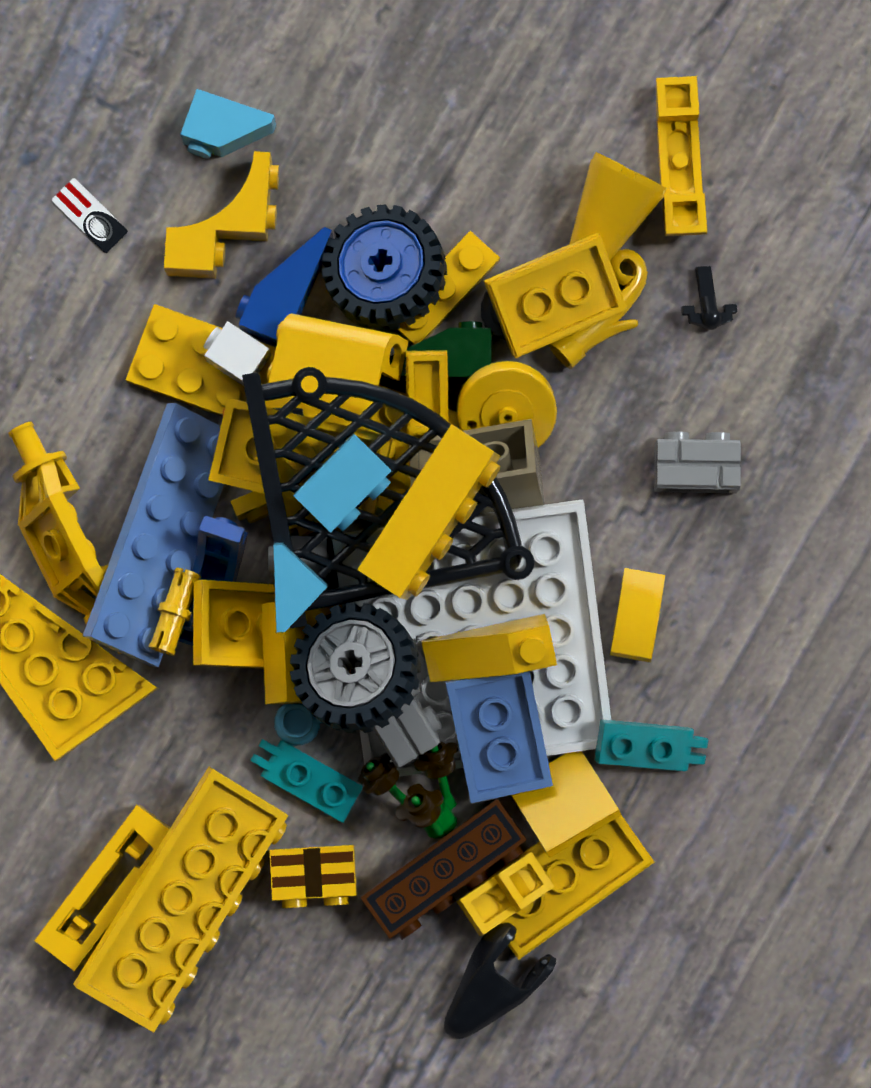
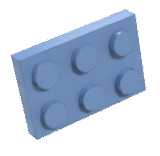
[445,671,553,803]

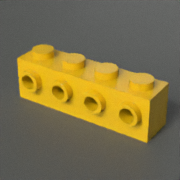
[357,424,501,600]

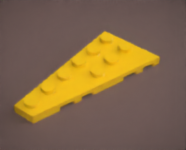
[0,574,159,761]

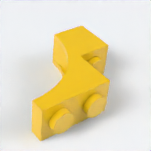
[164,151,279,279]

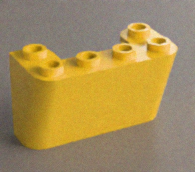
[265,313,409,431]

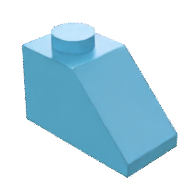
[180,89,276,158]

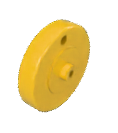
[457,361,557,448]

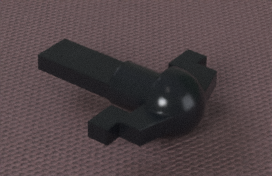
[681,266,738,330]

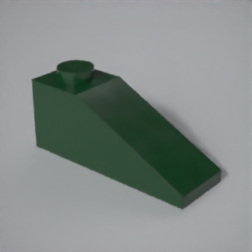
[380,321,491,384]

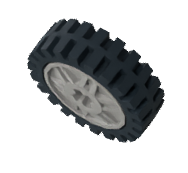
[290,602,421,734]

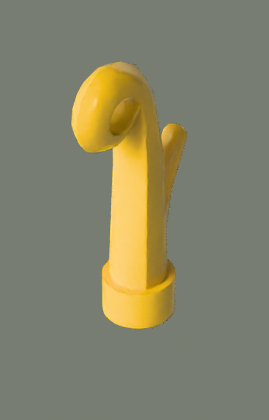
[549,249,648,369]

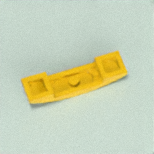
[656,76,707,236]

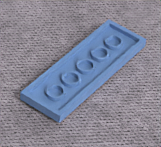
[83,403,224,667]

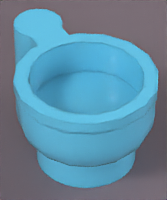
[274,704,322,746]

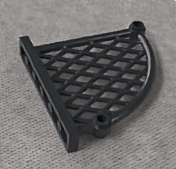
[242,367,534,629]

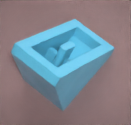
[273,543,327,632]

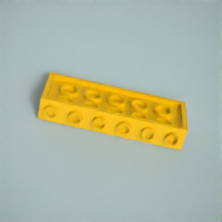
[73,766,289,1033]

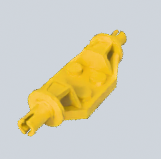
[8,421,122,654]

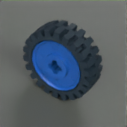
[322,204,447,331]

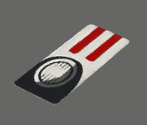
[52,178,128,253]

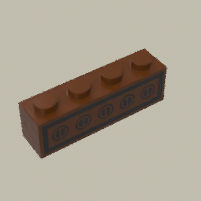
[360,799,526,940]

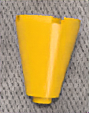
[569,152,667,261]

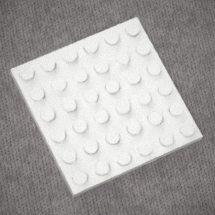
[332,499,611,777]

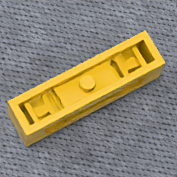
[34,805,171,971]

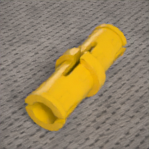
[148,567,201,656]

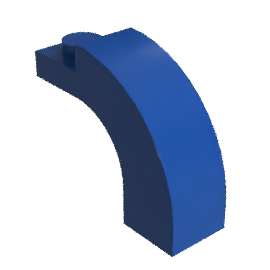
[178,515,248,646]

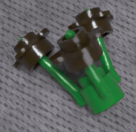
[358,741,459,839]

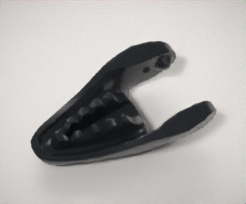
[444,922,556,1039]

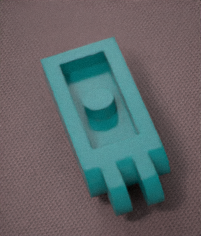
[594,719,709,771]
[250,739,364,823]

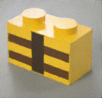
[269,845,357,908]

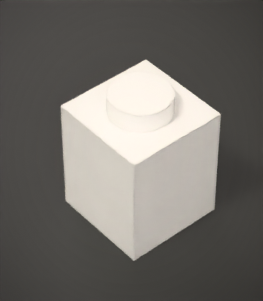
[204,321,271,386]

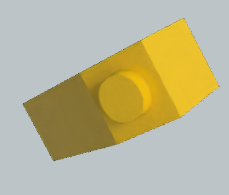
[421,614,557,682]

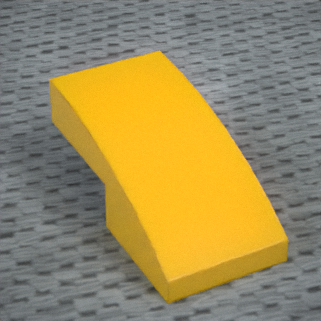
[610,568,665,663]
[456,852,555,936]

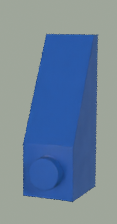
[235,227,333,346]

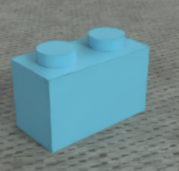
[294,433,391,533]

